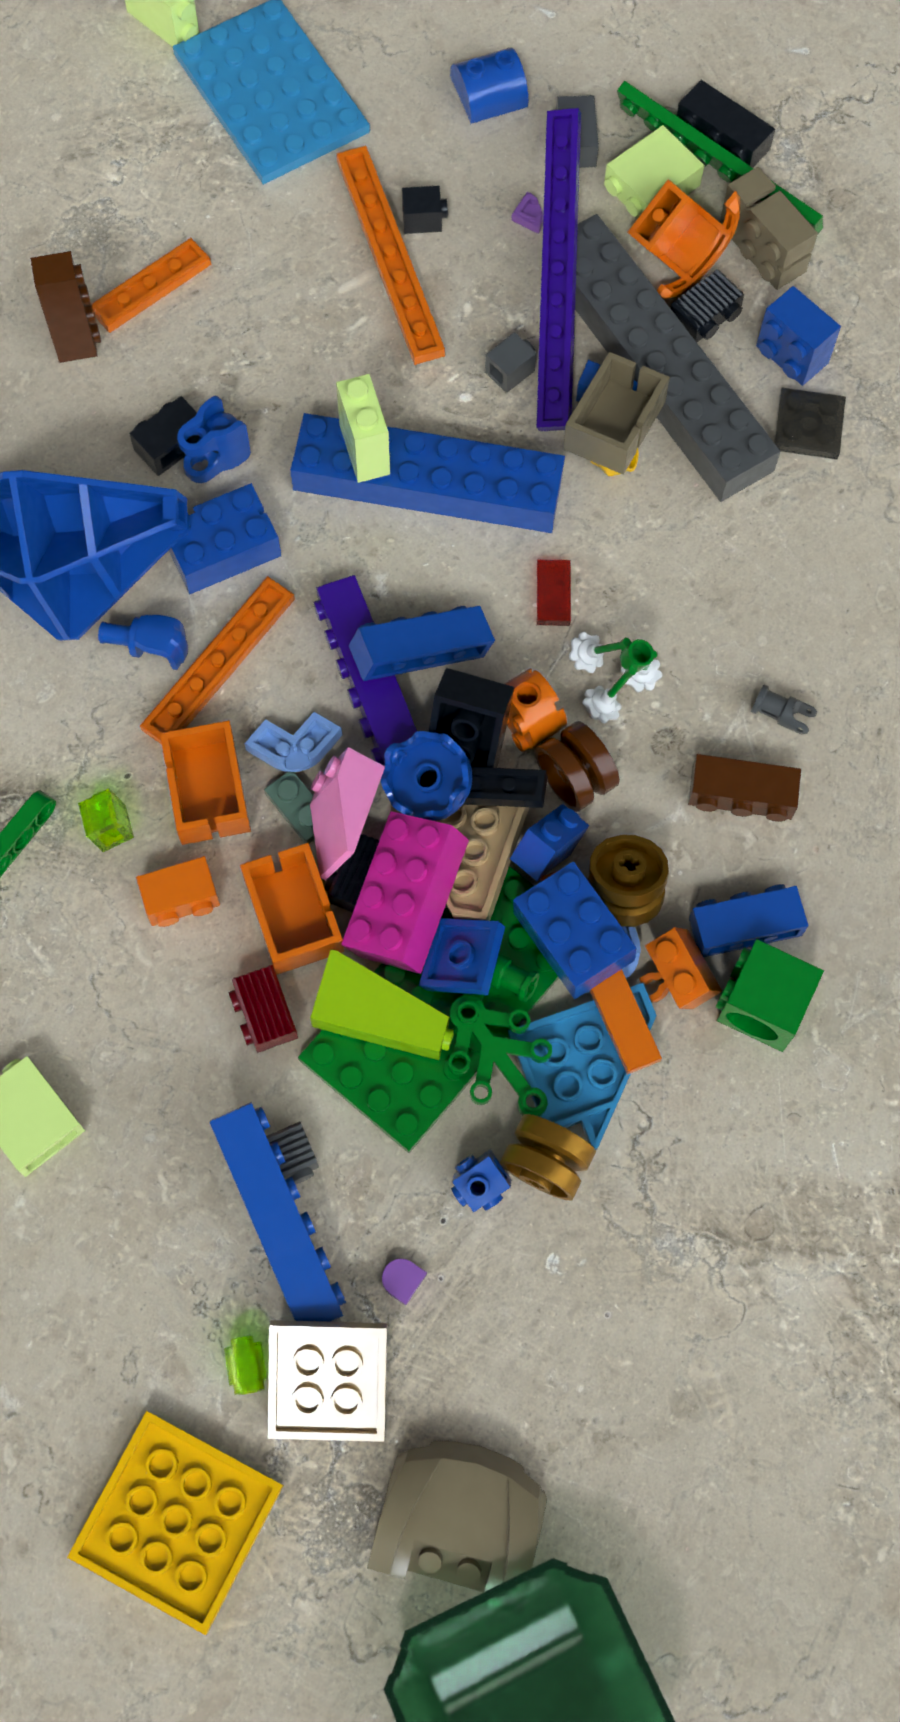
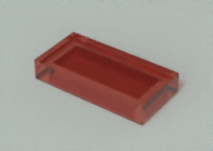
[536,560,571,626]

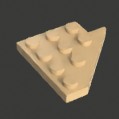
[390,804,529,921]

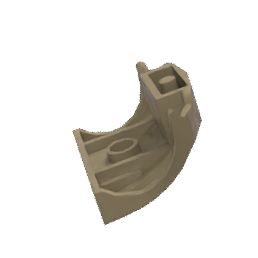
[367,1440,547,1612]

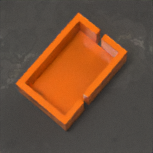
[160,720,251,845]
[240,843,344,975]

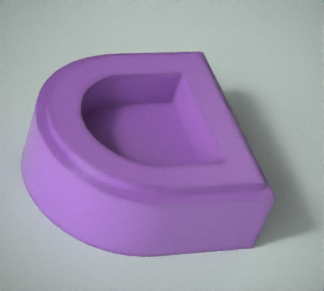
[382,1259,427,1306]

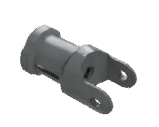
[751,685,817,734]

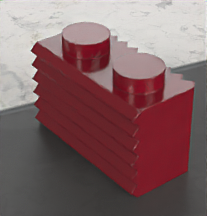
[228,965,298,1053]

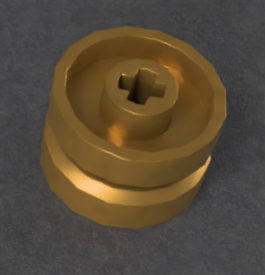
[588,835,669,927]
[500,1114,596,1201]

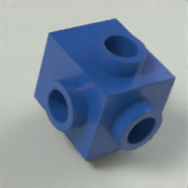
[451,1149,512,1213]

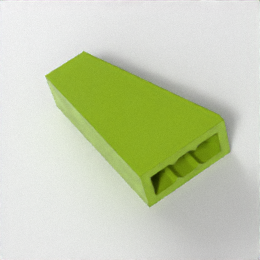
[310,949,454,1060]

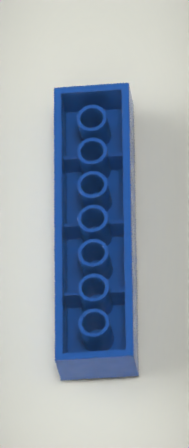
[290,413,565,533]

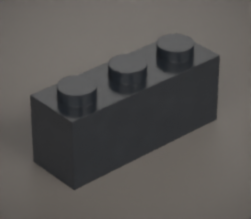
[676,80,775,168]

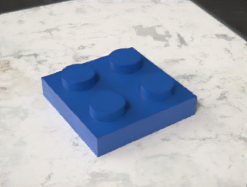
[419,918,505,995]

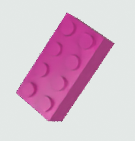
[341,811,469,974]

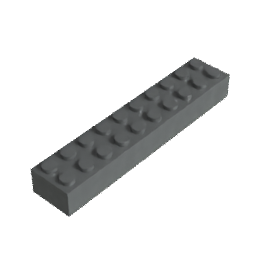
[575,214,781,502]

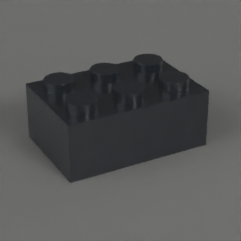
[428,668,515,768]

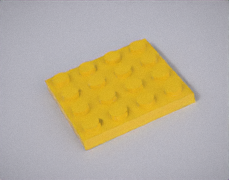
[67,1411,284,1635]

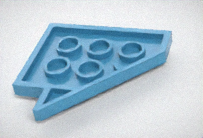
[508,983,657,1150]

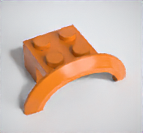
[627,179,740,299]

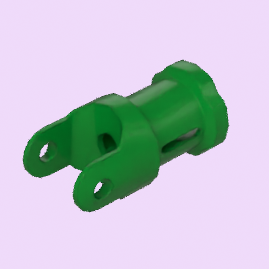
[490,954,540,1002]

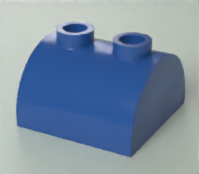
[450,48,529,124]

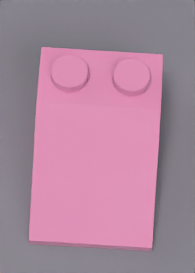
[310,747,385,880]

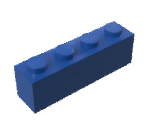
[349,606,495,681]

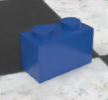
[510,804,590,881]

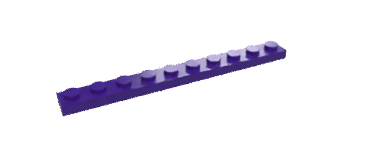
[536,108,581,431]

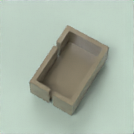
[720,167,818,290]
[563,352,670,475]

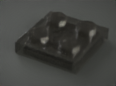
[774,388,846,460]

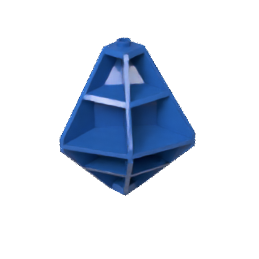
[0,470,187,641]

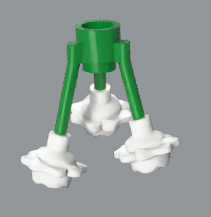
[569,632,662,723]

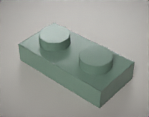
[264,772,315,843]

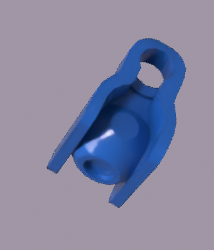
[177,396,251,483]

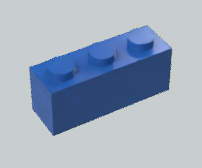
[689,884,809,957]

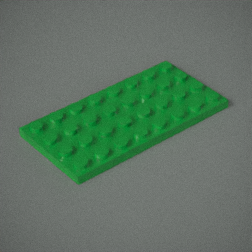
[298,866,559,1153]

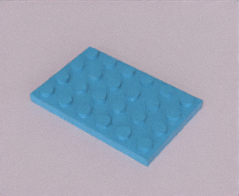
[172,0,370,185]

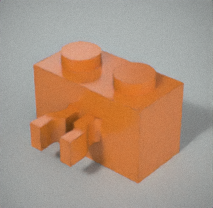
[639,927,723,1009]

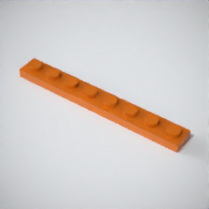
[336,145,445,365]

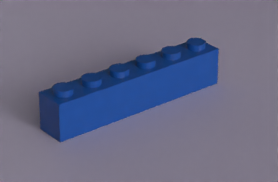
[209,1102,346,1322]

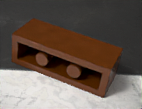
[688,754,801,822]

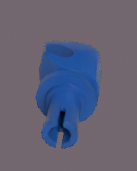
[98,615,188,670]

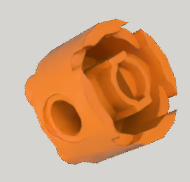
[504,668,567,752]

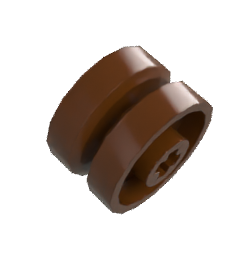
[535,721,620,812]

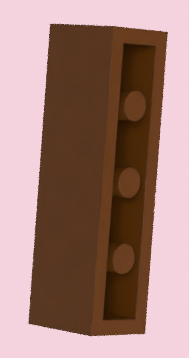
[30,251,101,363]

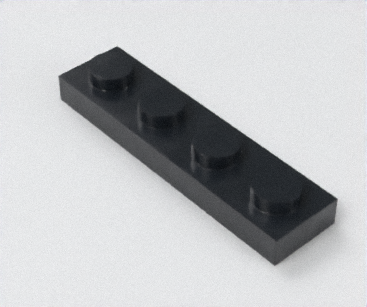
[420,767,548,808]

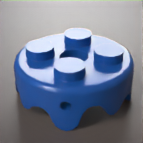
[381,731,472,822]

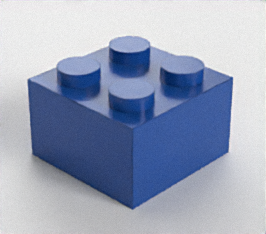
[756,286,841,386]

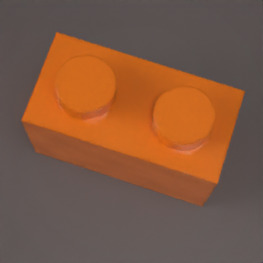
[136,856,220,927]

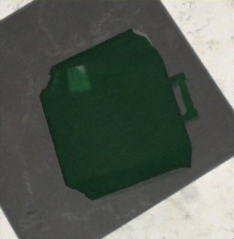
[383,1558,675,1722]

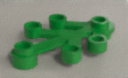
[448,996,552,1117]

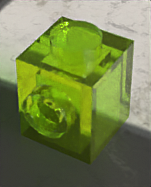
[78,788,134,852]

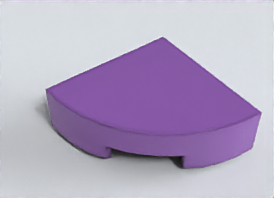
[512,191,543,234]

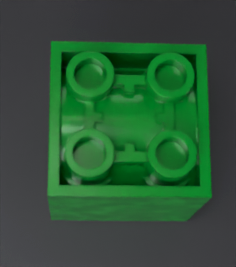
[715,939,824,1052]

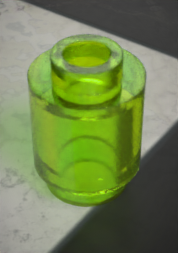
[224,1335,267,1395]

